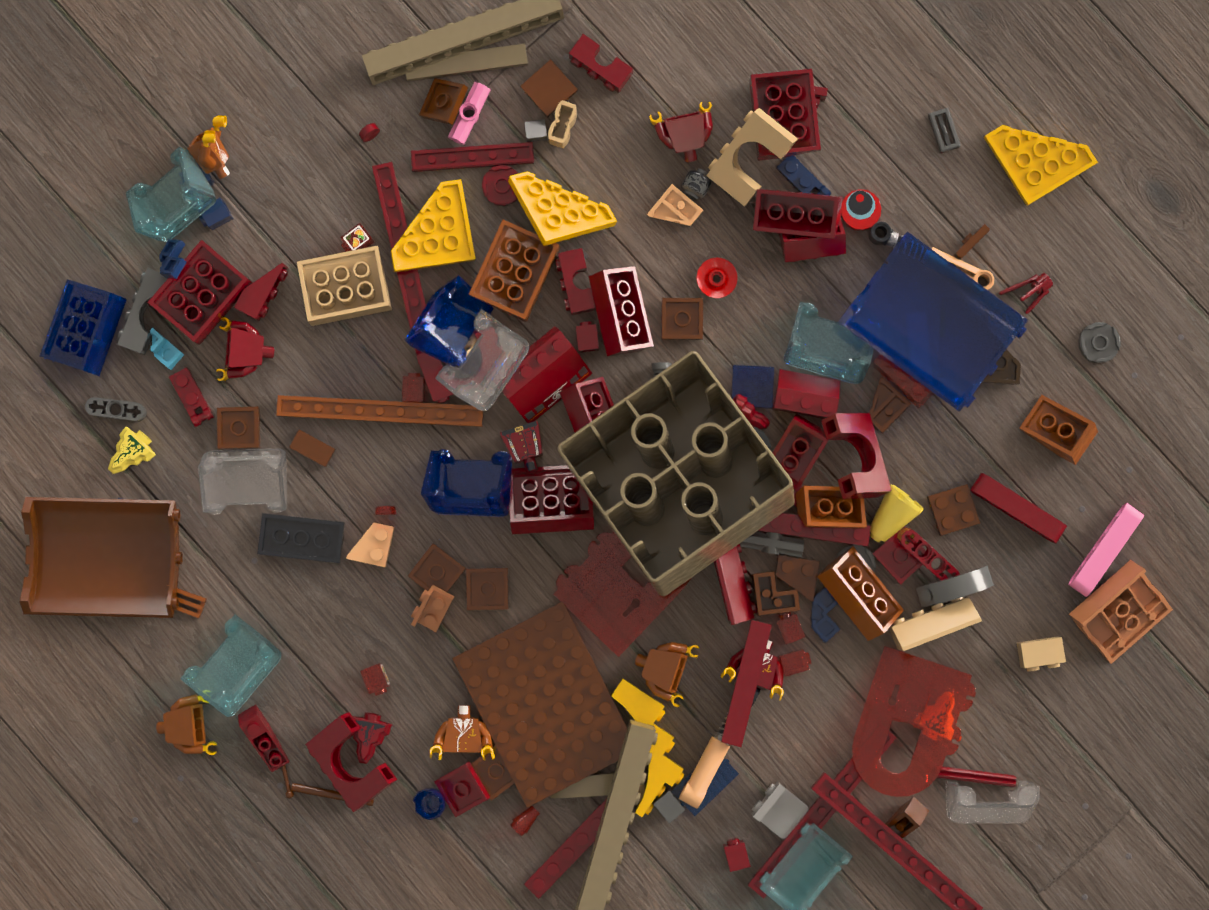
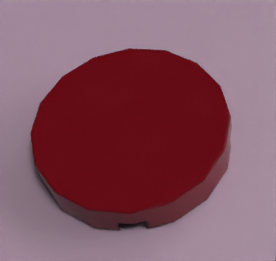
[482,165,518,206]

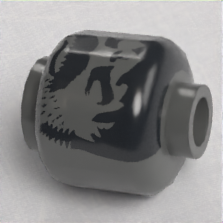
[681,168,712,200]

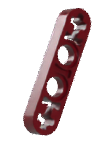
[897,528,960,581]

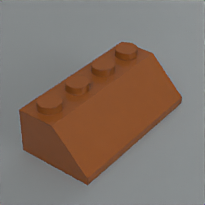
[817,546,904,641]

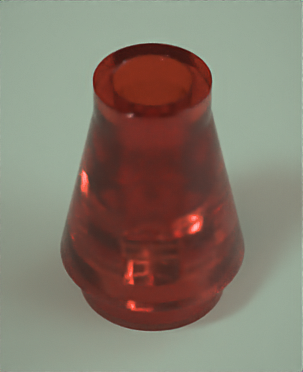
[510,806,540,837]

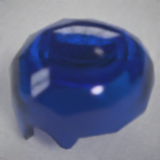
[412,788,445,820]

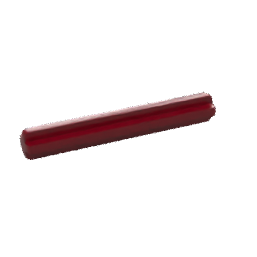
[933,766,1016,787]

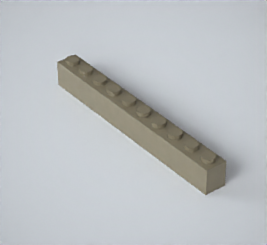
[362,0,564,85]
[575,720,658,910]

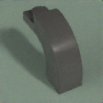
[916,566,994,608]

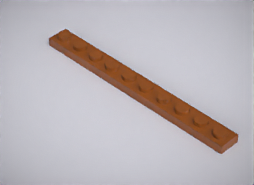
[276,395,484,427]

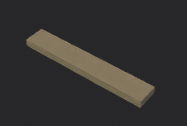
[406,44,528,81]

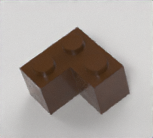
[752,571,800,616]

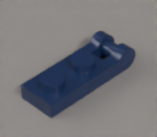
[776,156,831,195]

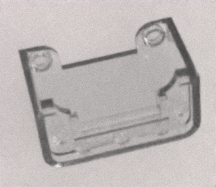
[435,309,530,411]
[198,449,287,514]
[946,781,1040,824]

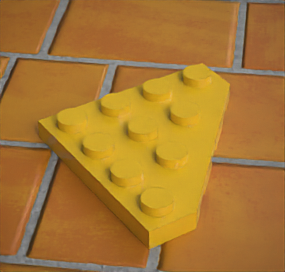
[984,125,1098,206]
[508,171,617,246]
[390,179,476,272]

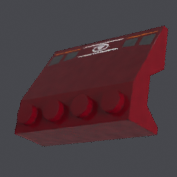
[491,326,593,423]

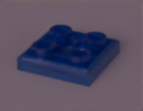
[731,365,774,408]

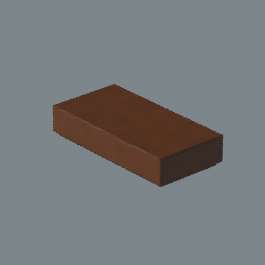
[289,430,336,467]

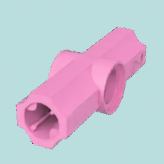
[448,82,491,145]

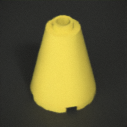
[870,484,924,543]

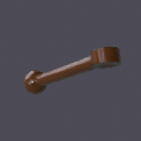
[282,765,294,799]

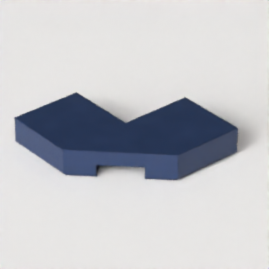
[159,239,187,279]
[811,587,840,643]

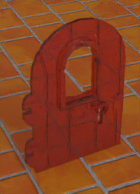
[553,532,691,657]
[852,646,976,797]

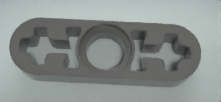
[85,397,147,422]

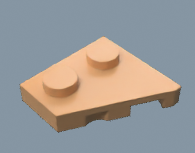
[647,184,704,226]
[346,523,395,567]

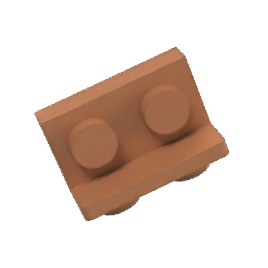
[411,585,455,632]

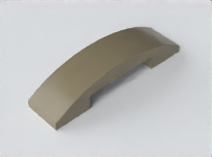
[550,772,615,798]

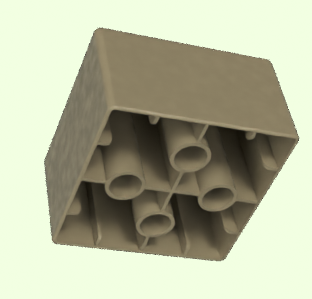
[558,351,795,596]

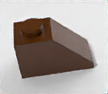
[885,797,929,839]

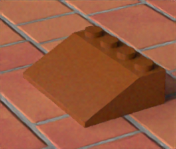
[469,220,560,322]

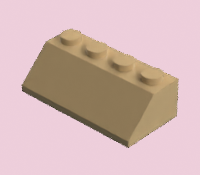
[889,597,982,651]

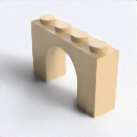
[706,108,797,206]

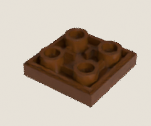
[520,59,578,118]

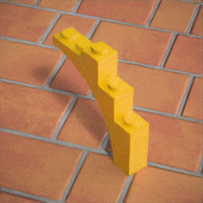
[611,678,684,817]

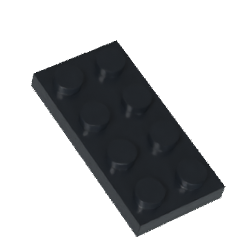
[257,513,345,563]

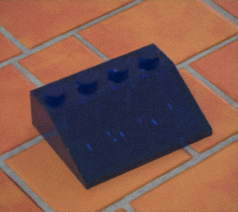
[40,279,127,376]

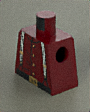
[500,421,543,473]

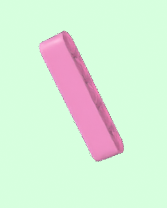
[1068,503,1144,597]

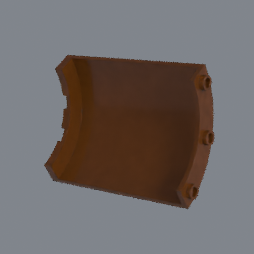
[20,497,183,618]

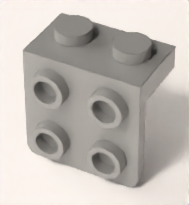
[751,781,808,839]

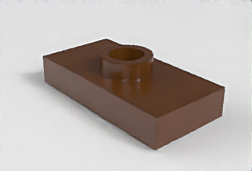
[953,224,990,260]

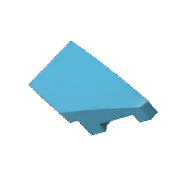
[150,328,184,370]

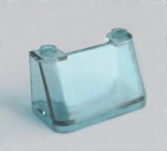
[126,147,216,241]
[784,302,879,384]
[180,614,282,717]
[759,823,853,910]

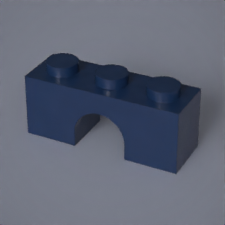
[179,164,234,230]

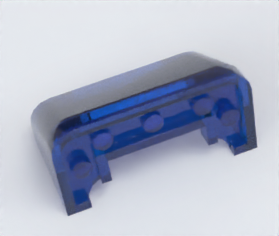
[405,275,494,367]
[421,449,512,517]

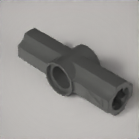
[740,531,804,557]

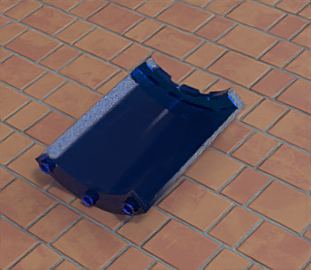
[838,231,1028,412]

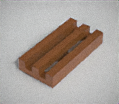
[167,585,207,618]

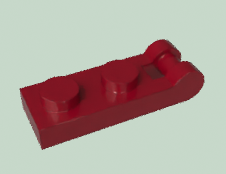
[169,367,214,427]

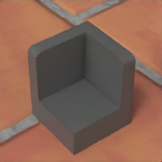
[653,789,684,823]

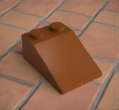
[1019,395,1098,465]

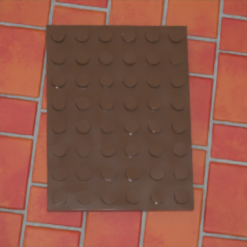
[452,602,627,808]

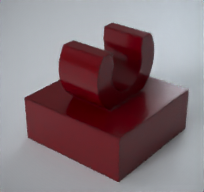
[814,86,828,109]

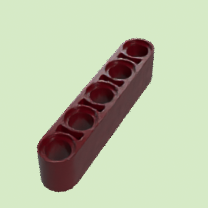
[970,473,1067,544]

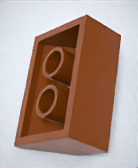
[796,486,867,528]

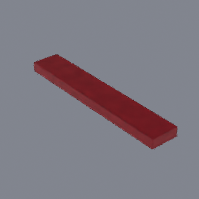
[411,142,534,172]
[721,620,772,747]

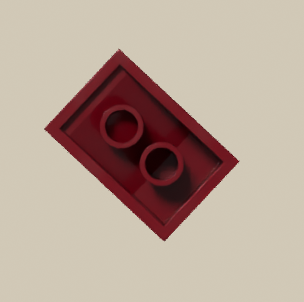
[772,413,829,491]

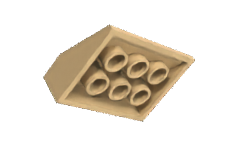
[297,246,392,326]

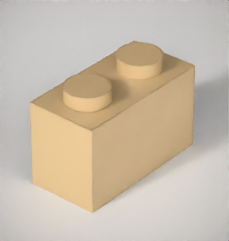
[1017,637,1066,671]

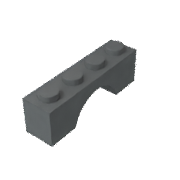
[117,268,168,355]

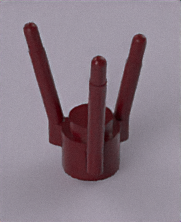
[999,273,1053,314]

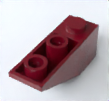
[234,263,288,321]
[238,704,290,772]

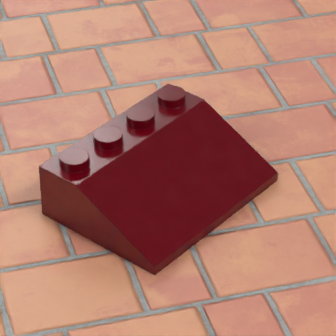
[749,69,821,161]
[147,240,252,345]
[508,465,594,535]

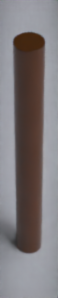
[291,783,374,806]

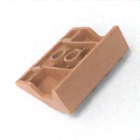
[1069,560,1173,664]

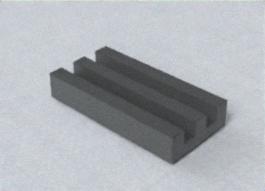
[928,108,961,153]

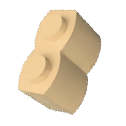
[548,100,577,148]

